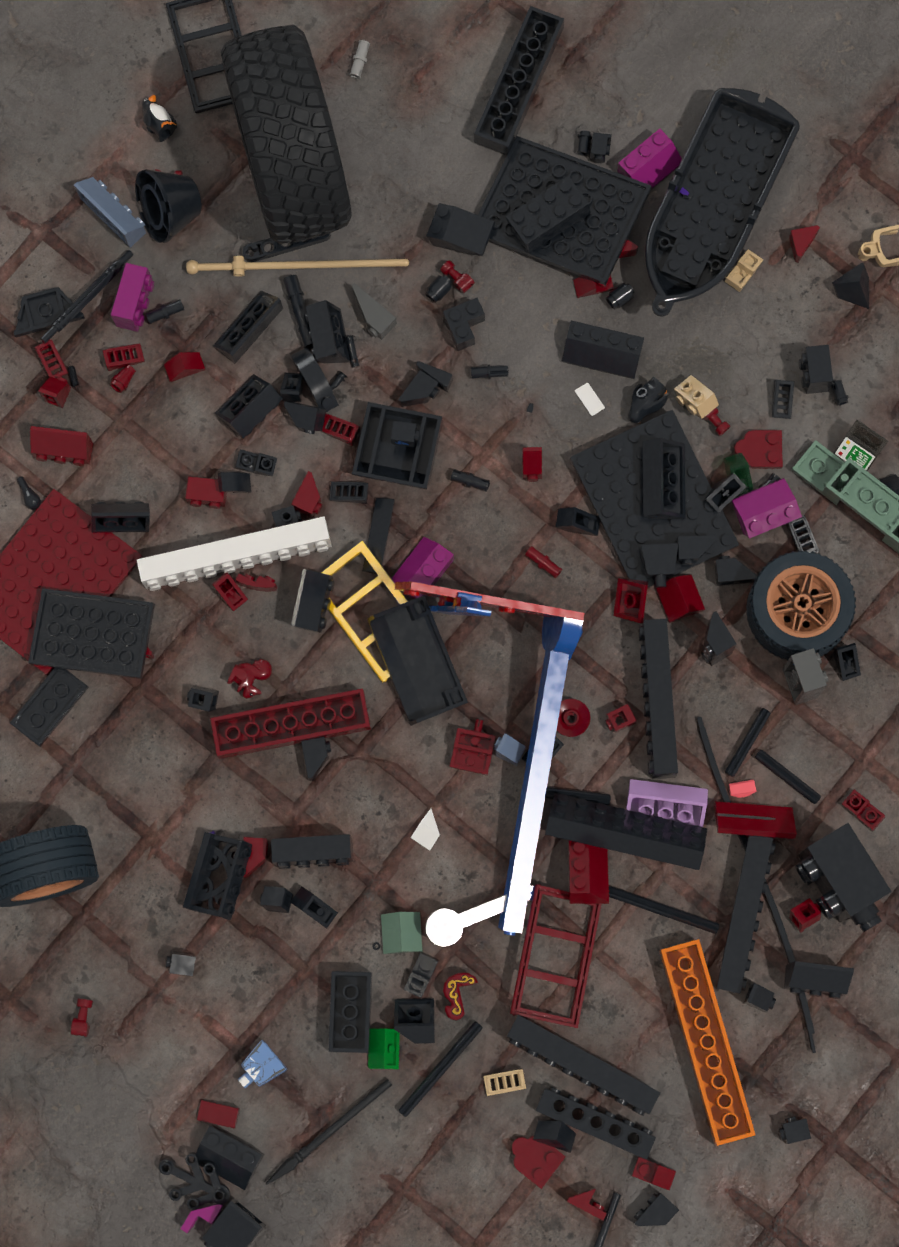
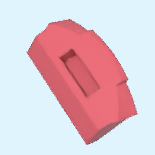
[729,780,757,798]

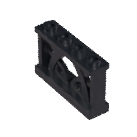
[183,832,252,920]

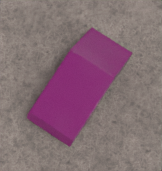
[181,1204,224,1233]

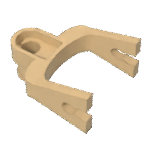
[858,225,899,267]

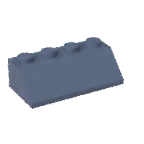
[74,177,146,248]

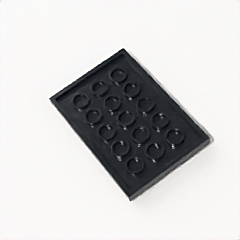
[28,588,155,679]

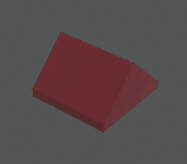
[656,574,705,623]
[613,578,648,623]

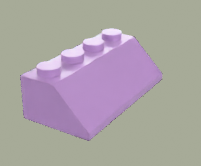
[626,779,708,827]

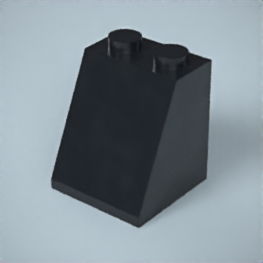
[202,1199,266,1247]

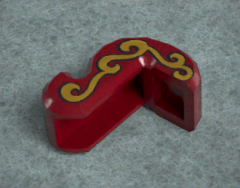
[443,972,478,1021]

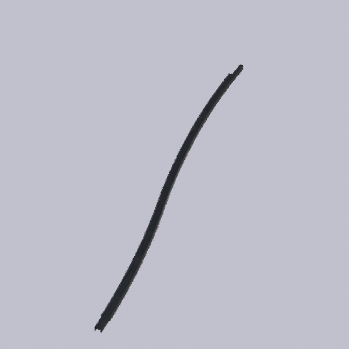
[696,717,816,1053]

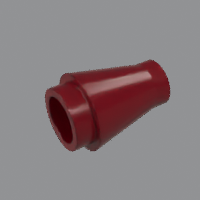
[110,365,136,393]

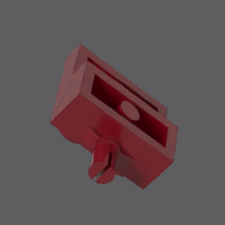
[450,719,496,776]

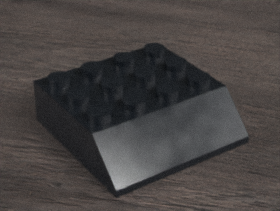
[352,402,443,490]

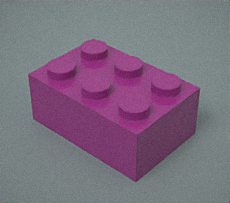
[111,263,154,332]

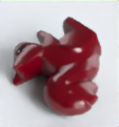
[227,659,272,699]

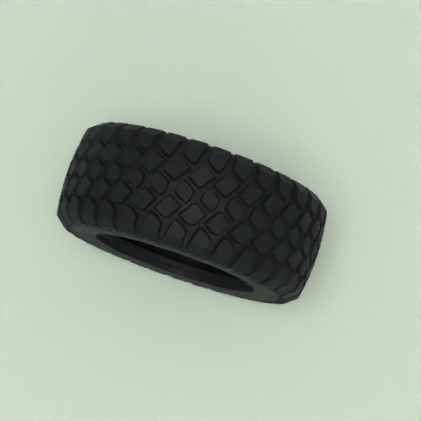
[221,25,352,244]

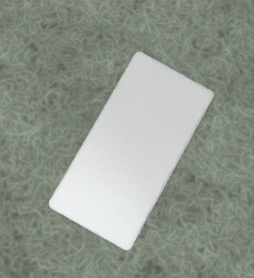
[575,383,605,416]

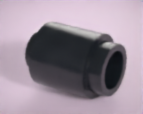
[425,275,452,303]
[606,283,634,310]

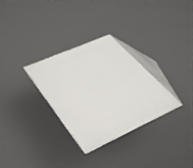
[411,809,440,850]

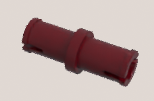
[525,546,562,578]

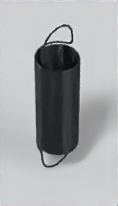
[68,361,79,391]

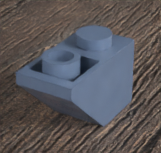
[494,733,526,766]

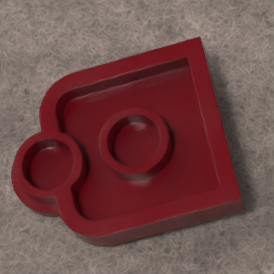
[735,430,783,469]
[512,1136,565,1189]

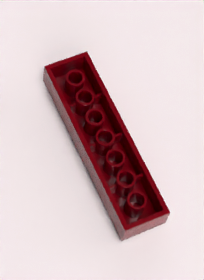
[210,689,371,759]

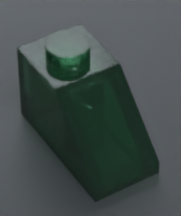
[723,453,754,498]

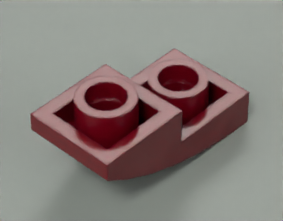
[235,573,278,592]
[842,789,885,832]

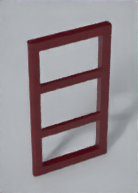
[510,884,602,1028]

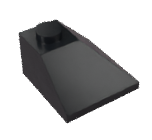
[394,998,435,1044]

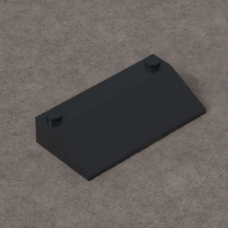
[367,596,468,726]

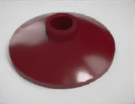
[557,699,591,737]

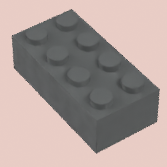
[782,648,828,705]

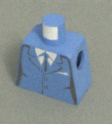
[238,1040,288,1088]

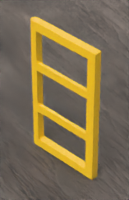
[321,541,408,683]

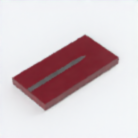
[714,801,797,839]

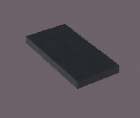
[10,668,89,747]

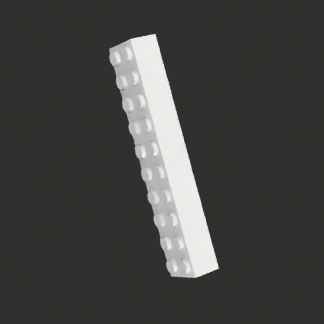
[137,517,332,591]

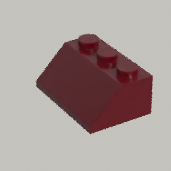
[30,426,93,466]
[568,840,609,904]

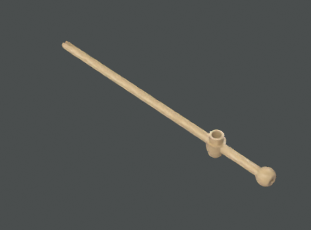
[186,256,409,277]

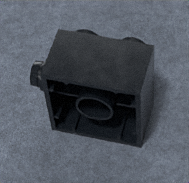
[795,823,892,932]

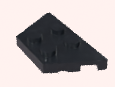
[14,287,85,338]

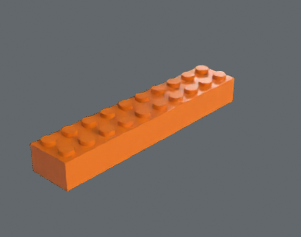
[660,939,756,1146]

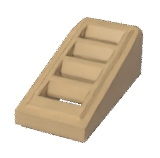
[484,1069,526,1096]

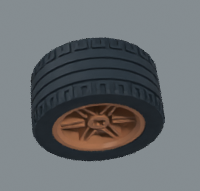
[746,551,856,660]
[0,825,99,907]

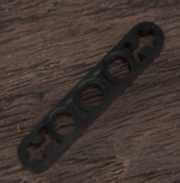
[243,233,331,262]

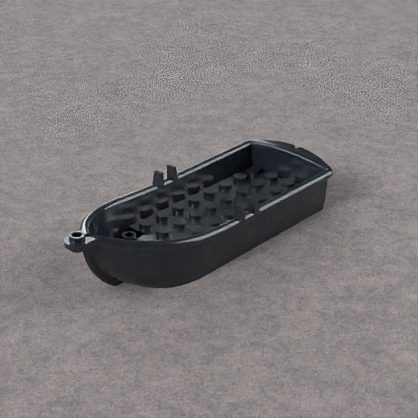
[645,88,800,317]

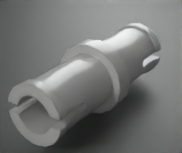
[349,40,370,79]

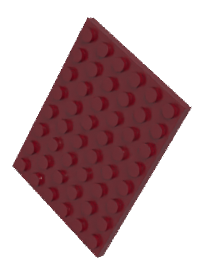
[0,489,143,676]

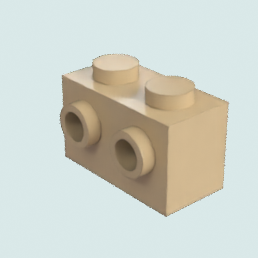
[674,375,719,419]

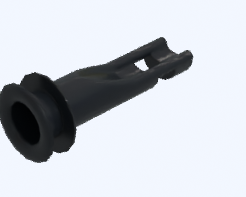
[343,335,359,368]
[330,370,348,390]

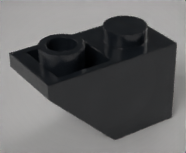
[633,1193,679,1226]

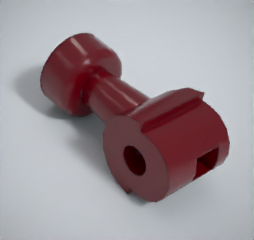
[440,260,475,294]
[702,408,731,436]
[71,999,93,1037]

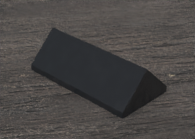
[213,291,283,364]

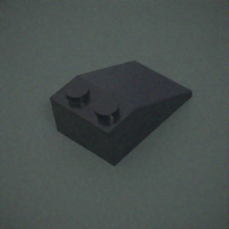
[426,203,495,256]

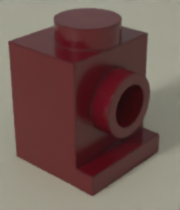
[605,704,636,733]
[789,898,822,933]

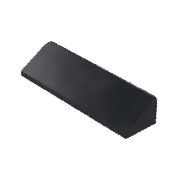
[362,498,395,574]

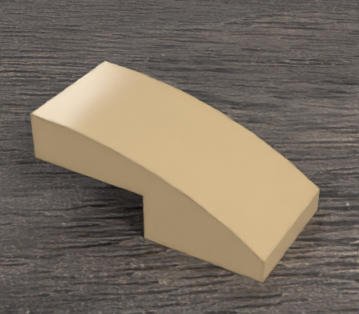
[725,249,763,292]

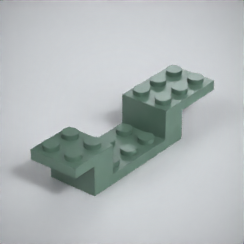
[791,440,899,553]

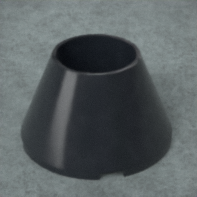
[135,169,202,243]

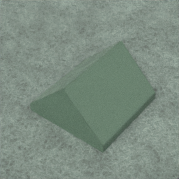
[381,912,423,954]

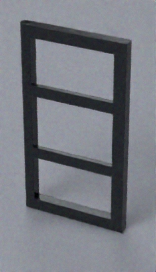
[166,0,242,113]

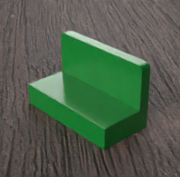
[368,1028,400,1069]

